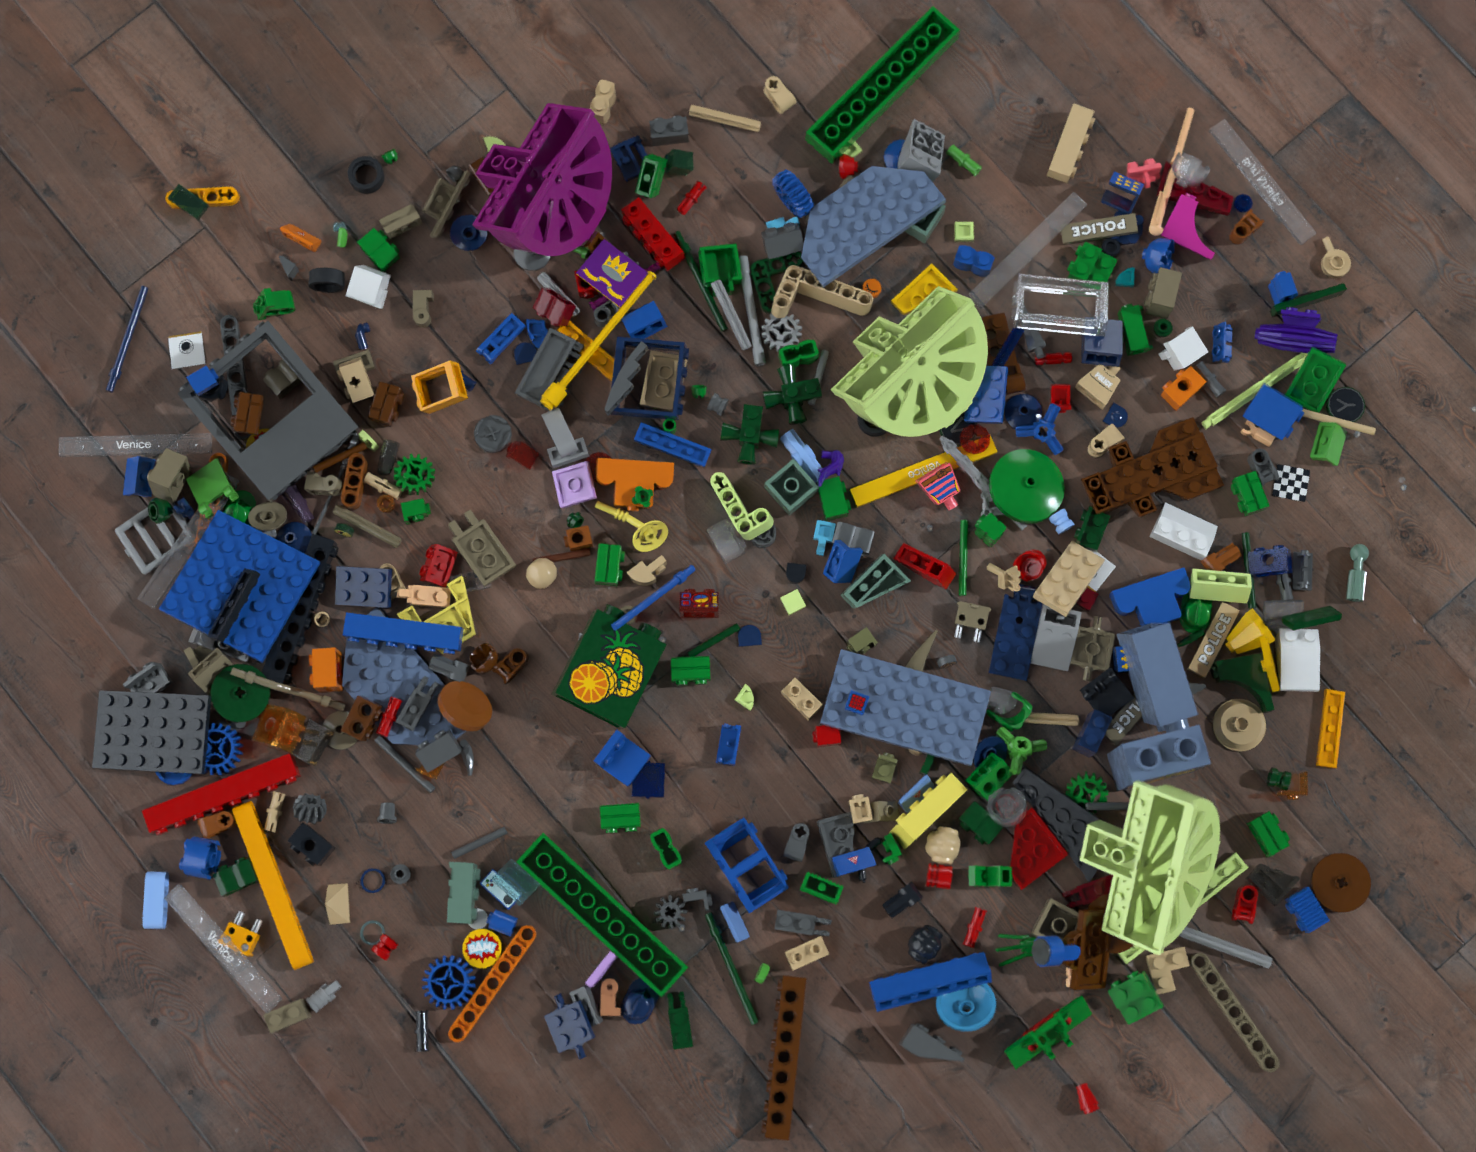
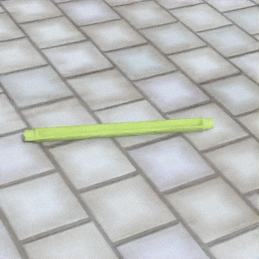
[1201,353,1308,429]

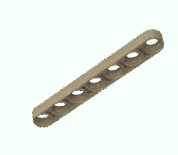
[1190,953,1279,1072]

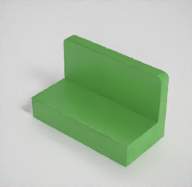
[1310,422,1347,466]

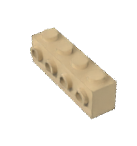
[1047,103,1095,183]

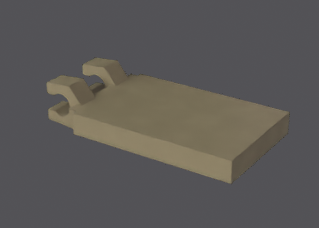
[448,509,516,587]

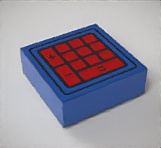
[845,690,870,716]

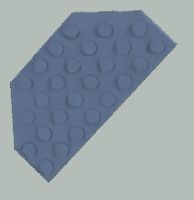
[801,166,946,288]
[342,607,466,746]

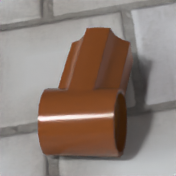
[1200,543,1242,571]

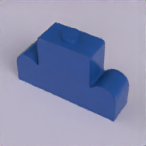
[1109,567,1191,626]

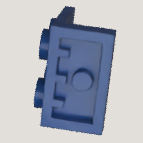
[594,729,651,787]

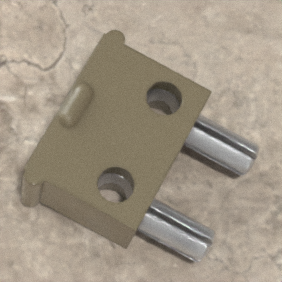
[954,601,991,643]

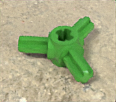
[996,727,1047,775]

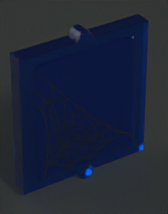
[632,761,665,799]

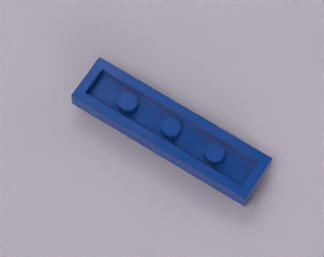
[634,423,712,468]

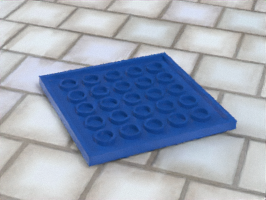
[159,510,321,663]

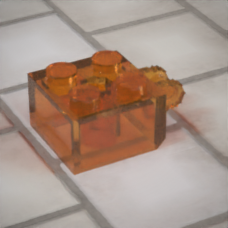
[252,704,306,753]

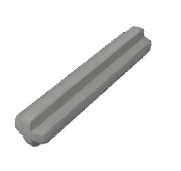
[537,272,580,317]

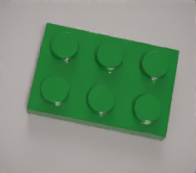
[1285,347,1346,413]

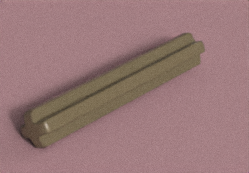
[333,504,402,548]

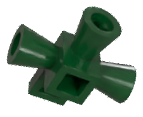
[762,365,822,425]
[720,404,779,465]

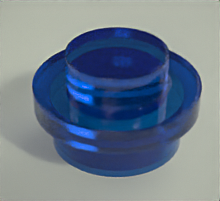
[1234,194,1253,213]

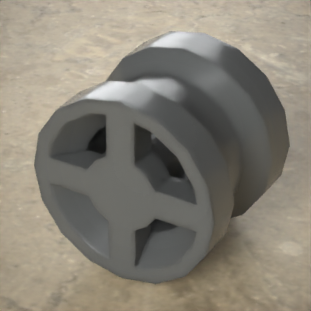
[707,393,729,416]

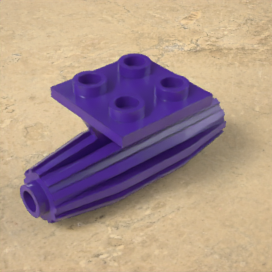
[1254,307,1338,353]

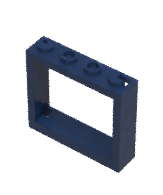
[611,337,689,421]

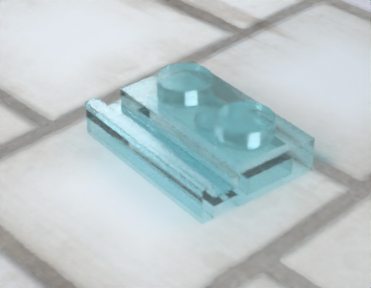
[491,858,540,906]

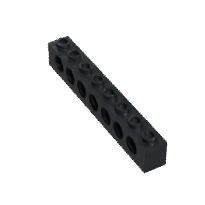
[262,534,339,685]

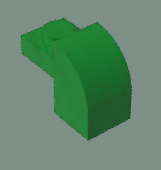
[968,866,1012,887]

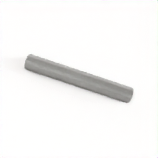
[711,280,751,350]

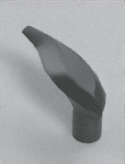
[460,739,474,776]

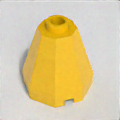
[1225,608,1275,654]

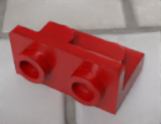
[419,544,458,588]

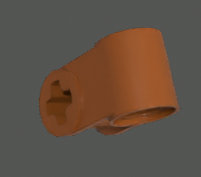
[1229,209,1265,245]
[197,811,237,839]

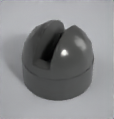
[446,165,462,182]

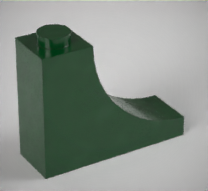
[1211,653,1274,713]

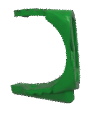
[985,692,1032,732]

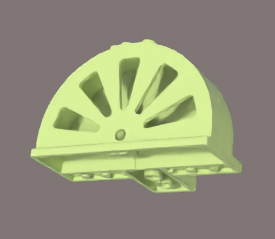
[831,286,988,437]
[1080,781,1220,955]

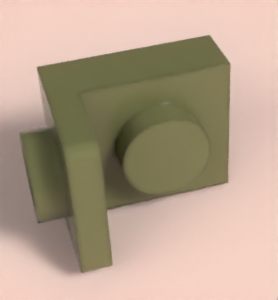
[872,752,898,784]

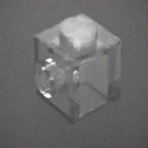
[987,686,1017,715]

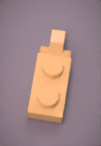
[397,585,451,608]

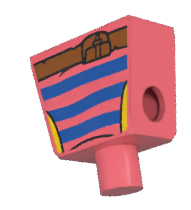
[915,462,960,510]

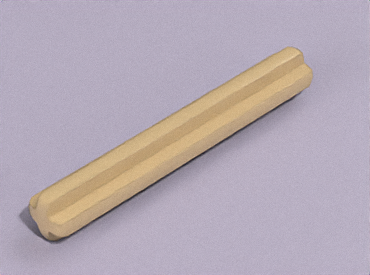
[689,105,761,132]

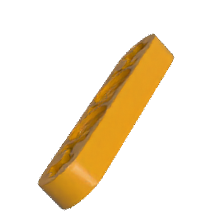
[165,187,240,209]

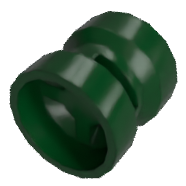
[1266,767,1292,791]

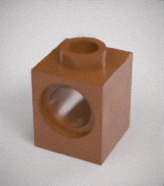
[563,525,593,551]

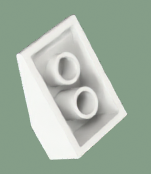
[1275,628,1320,692]

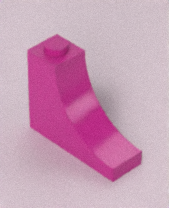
[1160,193,1215,260]

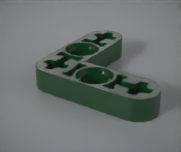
[751,252,803,314]

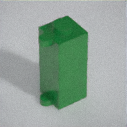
[1118,304,1153,356]

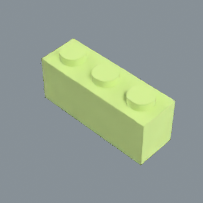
[1189,569,1252,603]

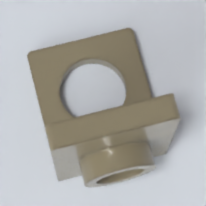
[864,801,899,823]

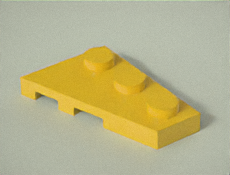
[891,263,958,315]

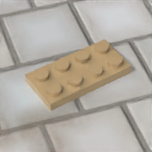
[1033,541,1105,617]

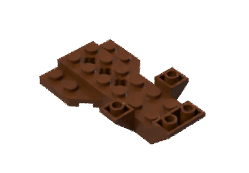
[1081,417,1224,518]

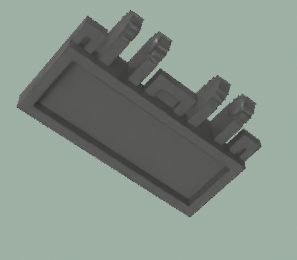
[515,328,586,411]

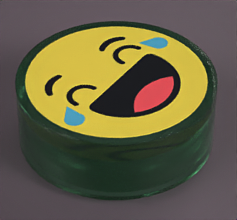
[334,523,355,537]

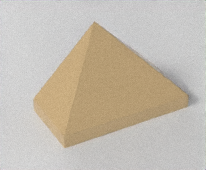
[325,883,350,925]

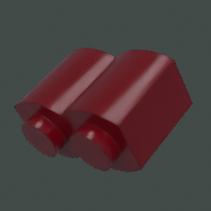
[533,287,576,327]

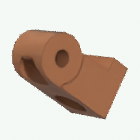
[600,979,621,1016]

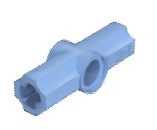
[780,429,822,483]

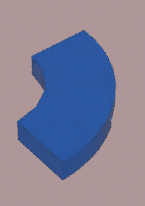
[526,319,548,349]

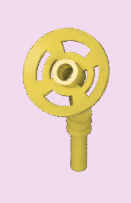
[595,501,668,552]

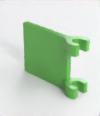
[186,458,239,519]

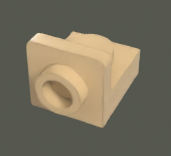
[848,794,873,824]

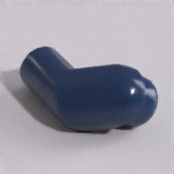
[355,323,370,350]

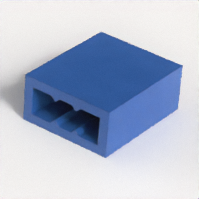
[1243,383,1304,440]

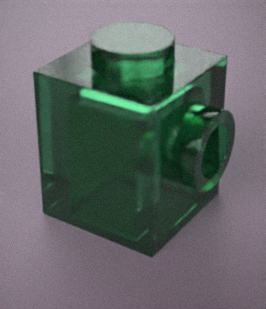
[664,149,693,176]

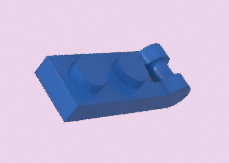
[476,313,526,364]

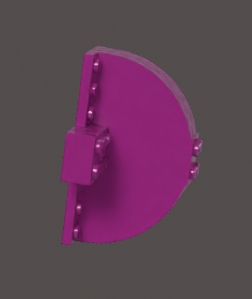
[472,103,612,256]

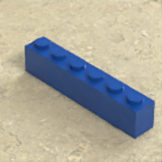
[343,612,464,655]
[869,952,992,1012]

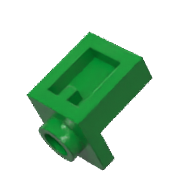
[882,833,902,865]

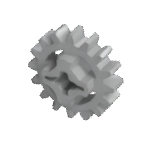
[762,314,802,352]

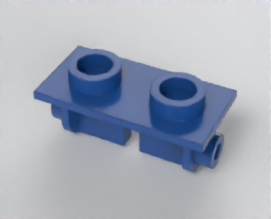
[1212,322,1233,363]

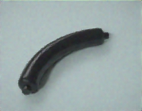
[858,837,882,883]

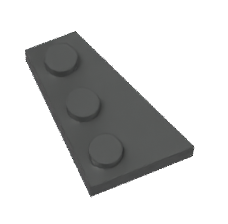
[817,812,854,878]

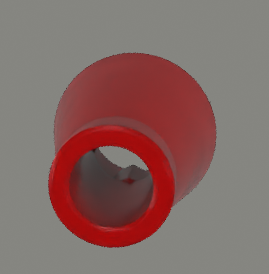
[1076,1083,1099,1115]

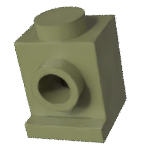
[846,627,878,655]

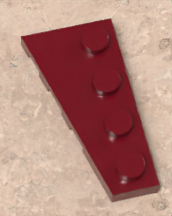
[1156,161,1234,216]

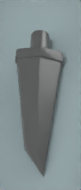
[1019,302,1046,359]

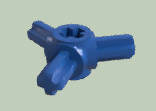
[1015,403,1063,455]

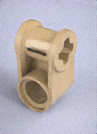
[764,76,796,114]
[1087,424,1125,458]
[380,564,406,602]

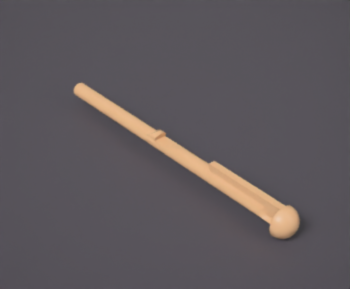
[1149,108,1195,236]

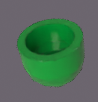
[381,149,398,165]
[691,385,707,399]

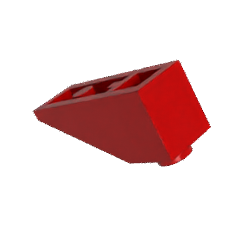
[893,543,956,589]

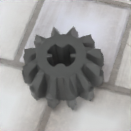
[293,793,327,824]
[654,895,687,929]

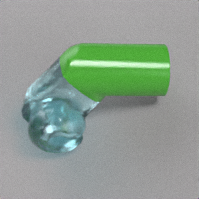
[333,221,348,248]

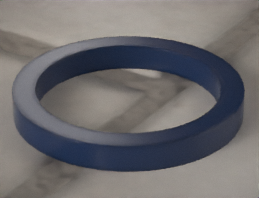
[361,868,385,893]

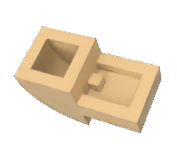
[627,555,667,586]

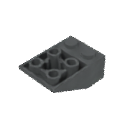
[899,1023,965,1062]

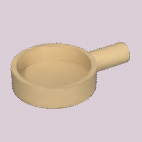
[1321,237,1351,278]

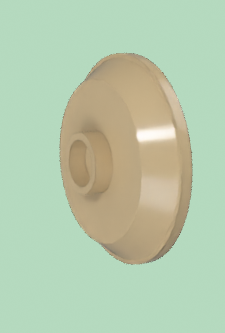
[1213,699,1266,752]

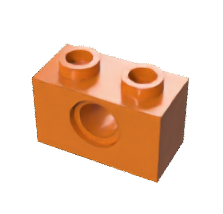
[1160,366,1207,411]

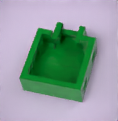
[698,244,742,297]

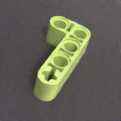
[710,472,774,540]

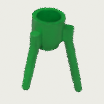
[996,934,1036,967]

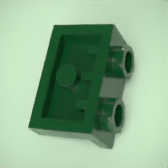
[1073,506,1110,552]

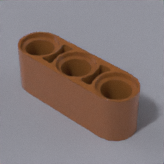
[341,453,368,510]

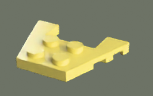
[397,575,476,654]

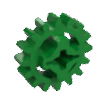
[394,454,435,495]
[1066,771,1108,813]

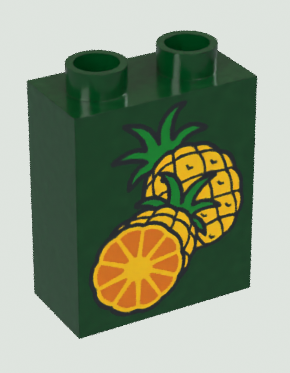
[551,604,667,729]

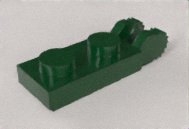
[667,991,693,1050]

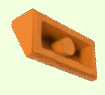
[280,224,321,252]

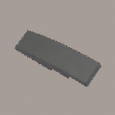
[604,341,648,416]

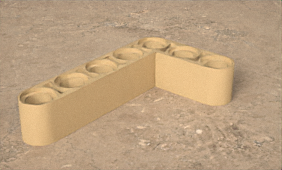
[771,265,873,318]

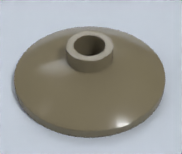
[248,502,287,531]
[322,711,361,750]

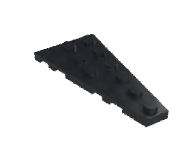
[1013,766,1105,882]

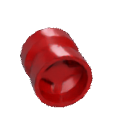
[371,933,399,961]

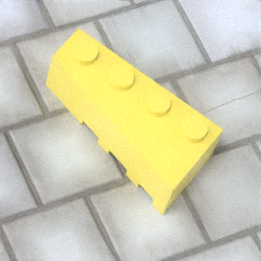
[889,773,968,849]

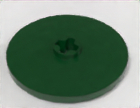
[211,664,270,722]

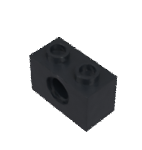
[287,822,336,866]

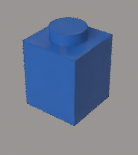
[186,366,219,396]

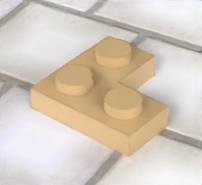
[1145,947,1190,994]

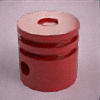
[926,863,953,889]

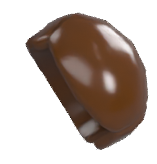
[469,643,498,674]

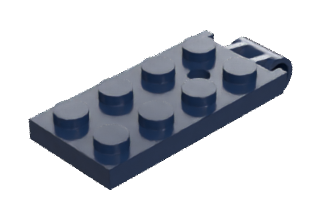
[988,584,1043,681]

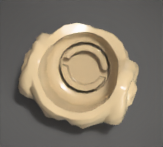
[925,826,960,865]

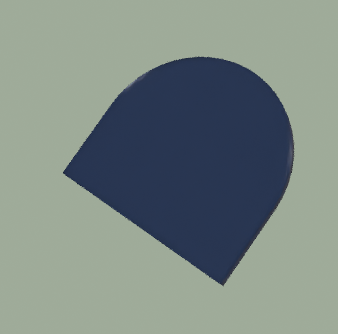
[514,342,537,365]
[1103,403,1128,428]
[738,625,762,647]

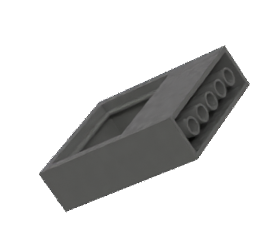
[178,321,360,503]

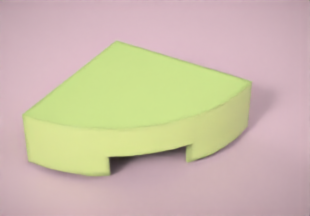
[483,137,506,152]
[358,430,379,452]
[735,684,754,711]

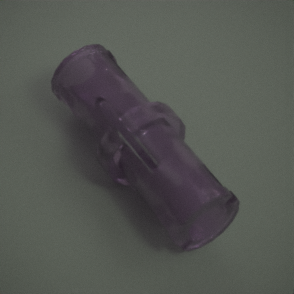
[285,485,314,524]

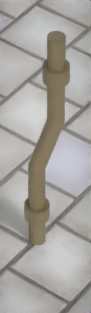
[230,667,346,711]

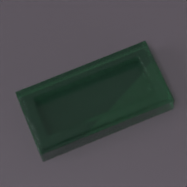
[168,184,210,220]

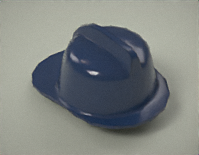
[620,978,659,1024]

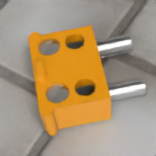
[218,911,263,957]

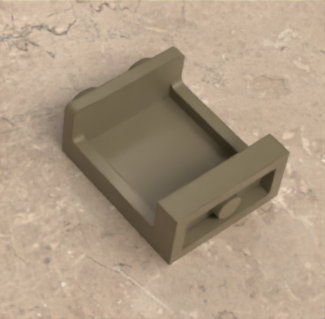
[188,647,245,696]

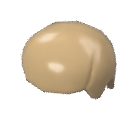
[526,558,557,589]

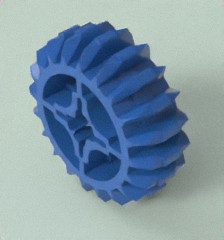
[772,170,814,218]
[205,723,244,775]
[422,955,476,1010]

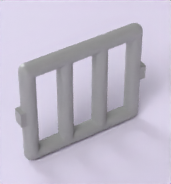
[115,502,197,575]

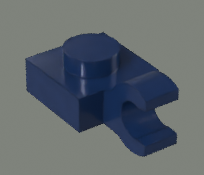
[173,498,198,521]

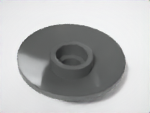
[514,249,551,271]

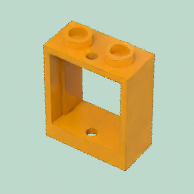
[411,361,468,414]

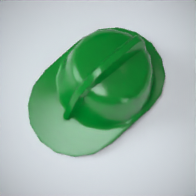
[223,490,256,526]
[1180,592,1212,633]

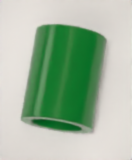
[663,418,677,434]

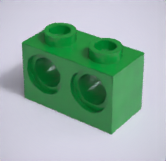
[965,752,1013,801]

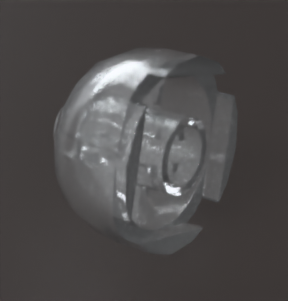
[1172,152,1211,188]
[987,788,1027,827]

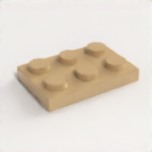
[640,350,688,412]

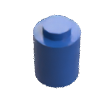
[486,910,518,937]

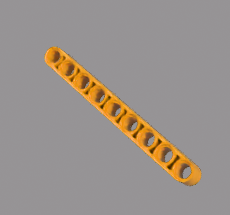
[232,801,314,970]

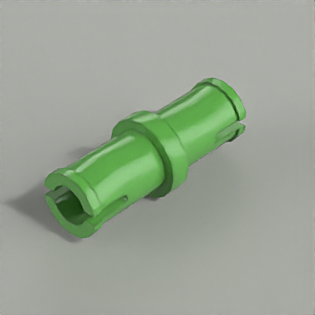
[946,144,982,176]

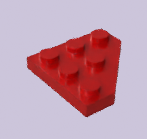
[1010,808,1068,890]

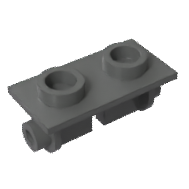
[1292,550,1313,591]

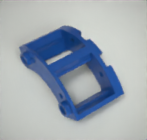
[705,818,789,913]

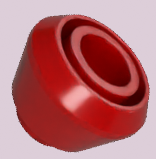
[839,154,858,180]

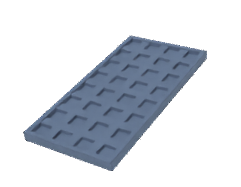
[820,649,991,766]

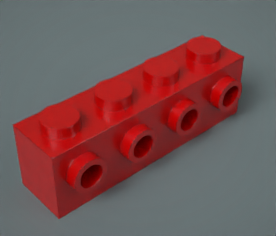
[621,197,685,271]

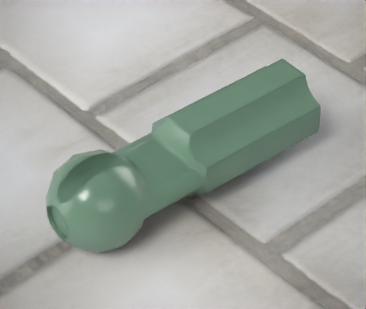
[1346,544,1369,602]

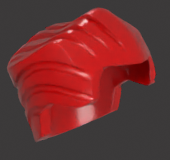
[1013,549,1047,581]

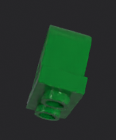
[253,288,296,320]

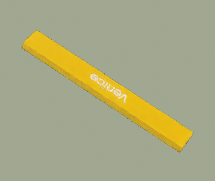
[850,435,998,508]

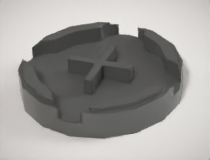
[474,415,512,453]

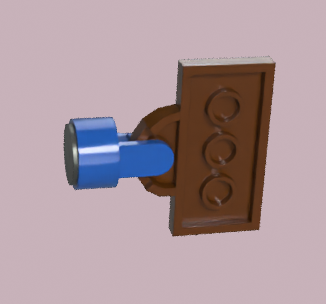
[1032,909,1112,990]

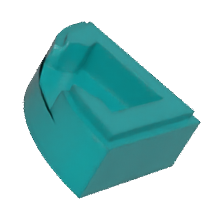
[1115,267,1135,287]

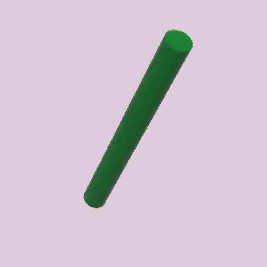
[959,520,968,596]

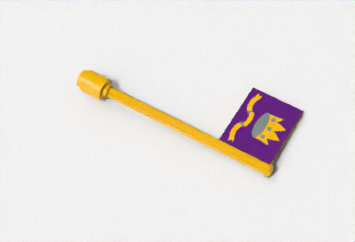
[540,239,656,411]

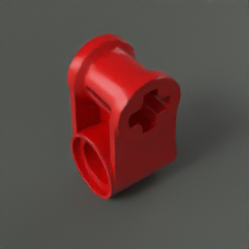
[1232,885,1258,924]

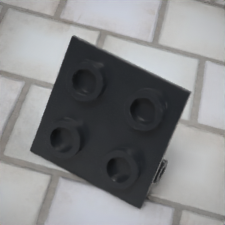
[1080,667,1134,716]

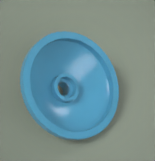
[936,984,996,1032]

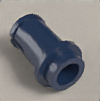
[461,370,477,392]

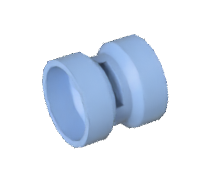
[1048,509,1075,535]

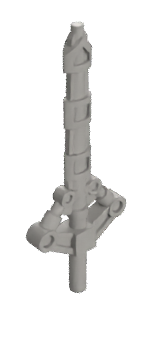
[939,436,1027,531]

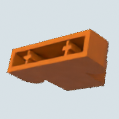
[596,458,674,511]

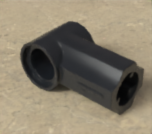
[882,882,923,919]

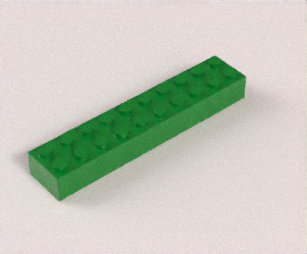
[805,6,960,164]
[516,833,689,997]

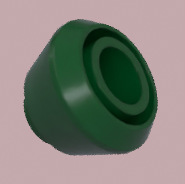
[148,498,173,524]

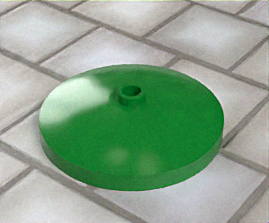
[989,449,1065,524]

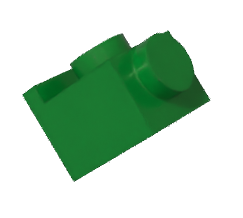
[401,498,431,525]

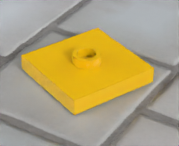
[1260,637,1280,692]

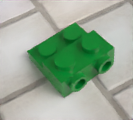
[1067,241,1118,294]
[1108,970,1164,1025]

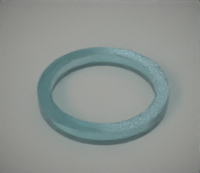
[360,920,385,945]

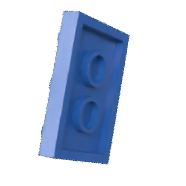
[964,366,1008,424]

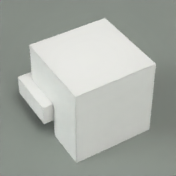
[346,265,391,309]
[1158,326,1208,370]

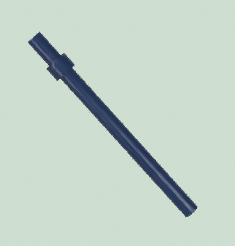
[106,286,149,393]

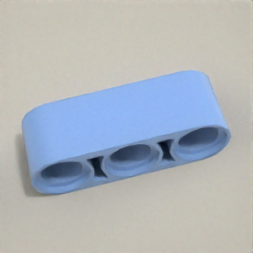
[143,871,169,929]

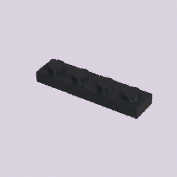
[207,568,260,642]

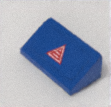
[832,847,876,877]

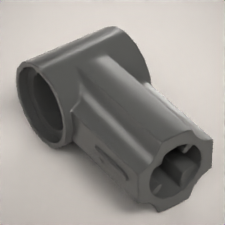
[428,653,470,682]

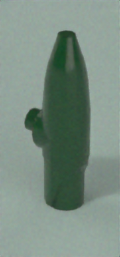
[1177,629,1205,647]

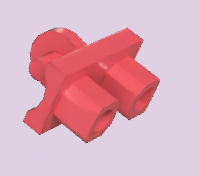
[1127,158,1162,189]

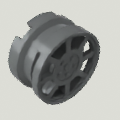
[751,519,776,548]

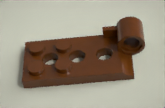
[981,312,1026,395]

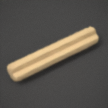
[1024,712,1079,726]

